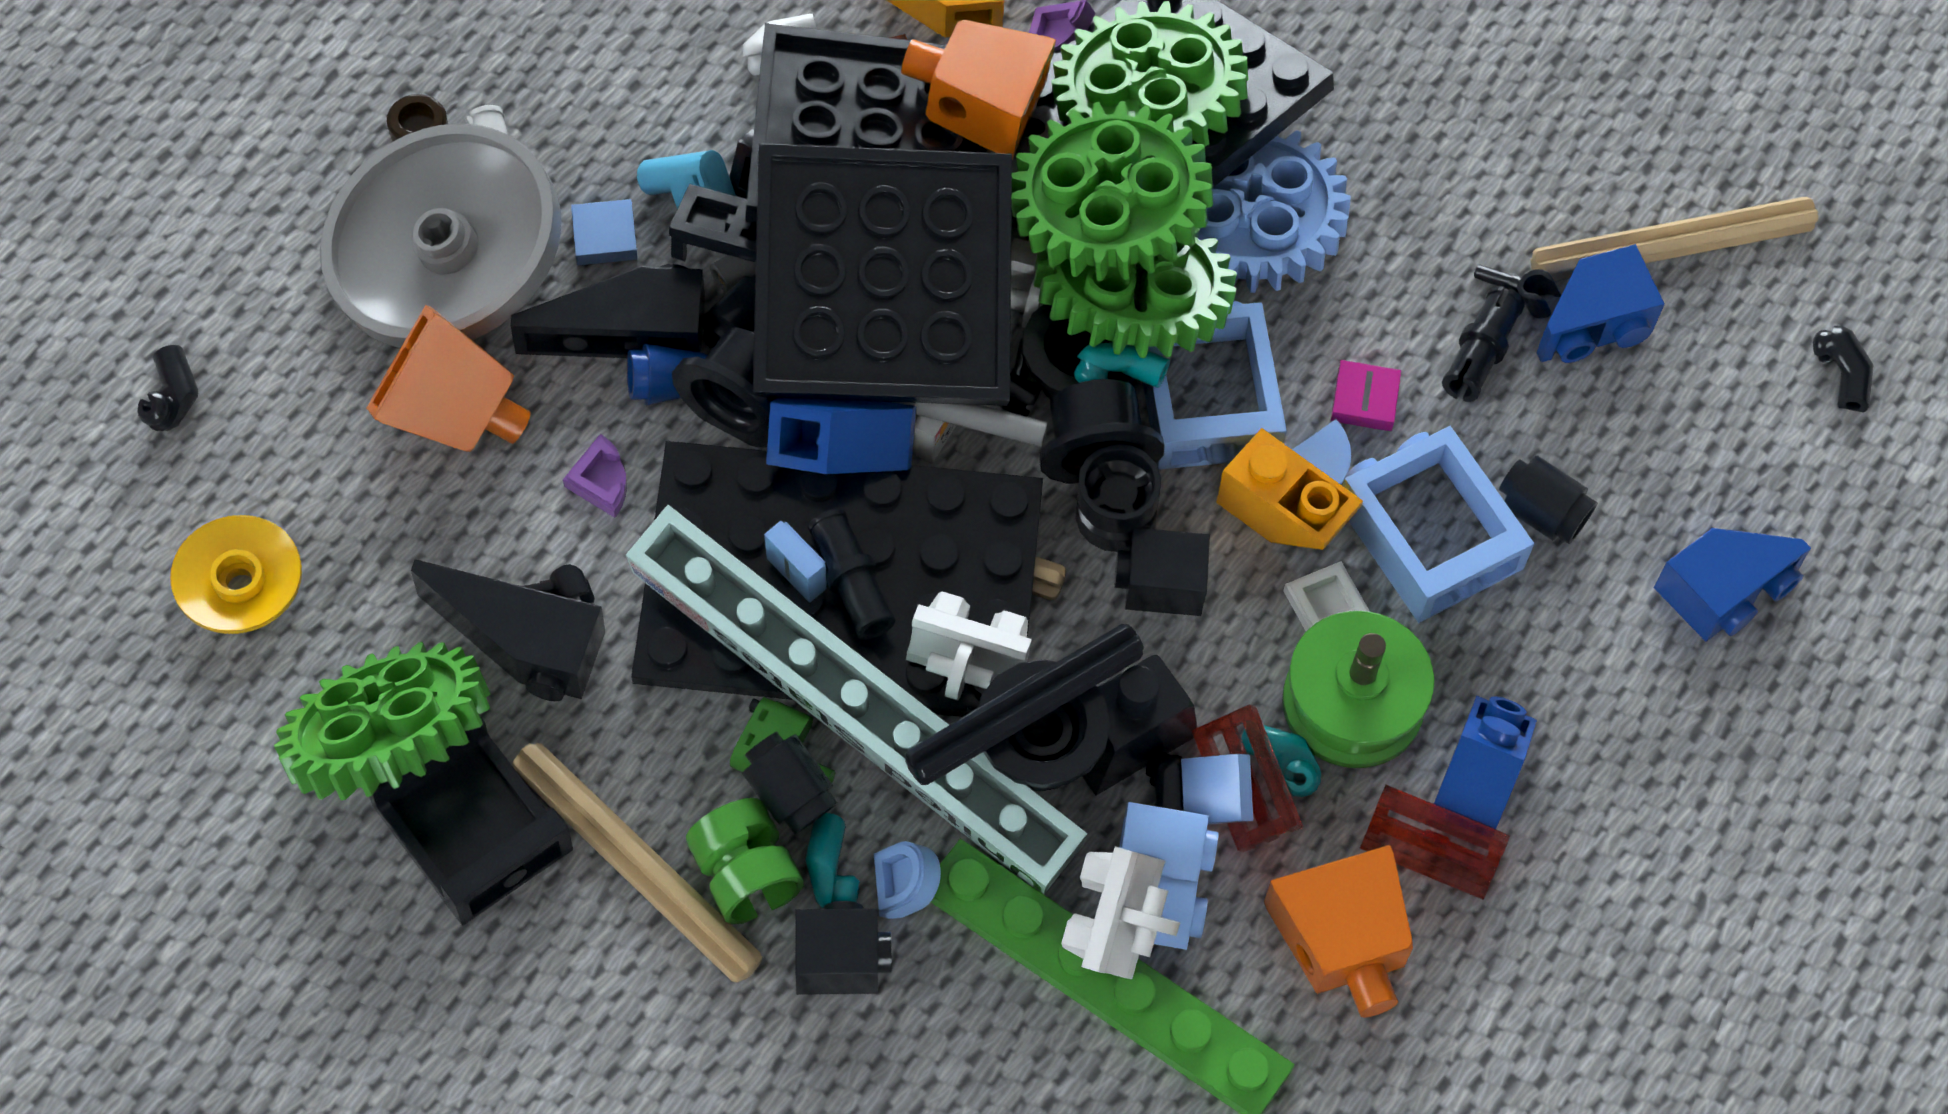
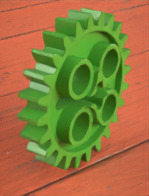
[1051,1,1249,146]
[1011,101,1213,281]
[1033,227,1237,358]
[274,642,491,800]

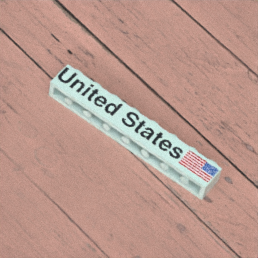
[626,505,1087,894]

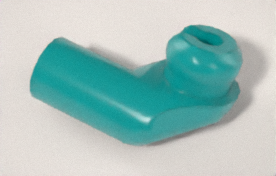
[805,813,860,908]

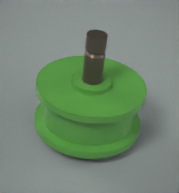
[1282,611,1434,768]

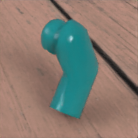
[1074,342,1170,388]
[1238,720,1321,797]

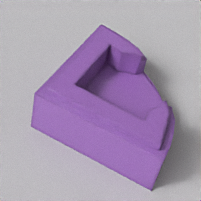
[1029,0,1095,53]
[563,434,627,518]

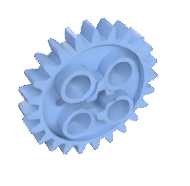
[1198,130,1351,293]

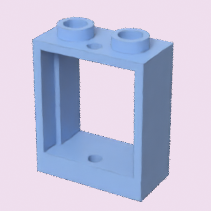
[1143,301,1287,470]
[1342,425,1534,623]

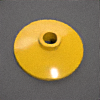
[170,515,302,634]

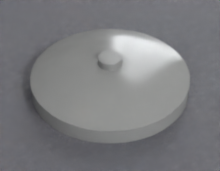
[320,124,561,348]

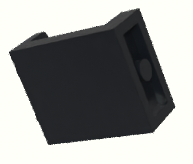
[369,714,573,926]

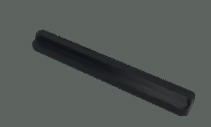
[905,624,1144,785]

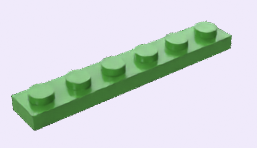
[931,838,1295,1114]

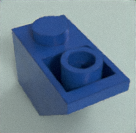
[1536,244,1665,363]
[766,398,916,474]
[1653,528,1811,642]
[1433,695,1537,830]

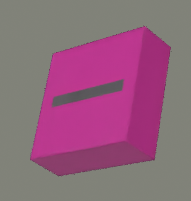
[1330,360,1401,432]

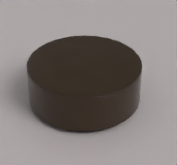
[387,94,448,141]

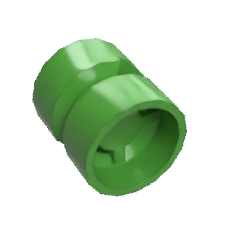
[686,798,804,925]

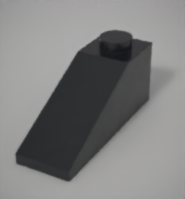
[510,264,705,358]
[411,559,605,702]

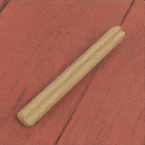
[1530,197,1818,281]
[512,743,762,983]

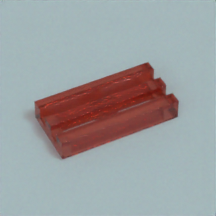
[1191,704,1303,852]
[1360,785,1510,900]

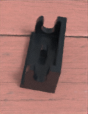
[669,184,756,262]

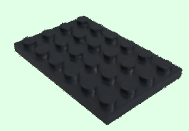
[631,441,1043,717]

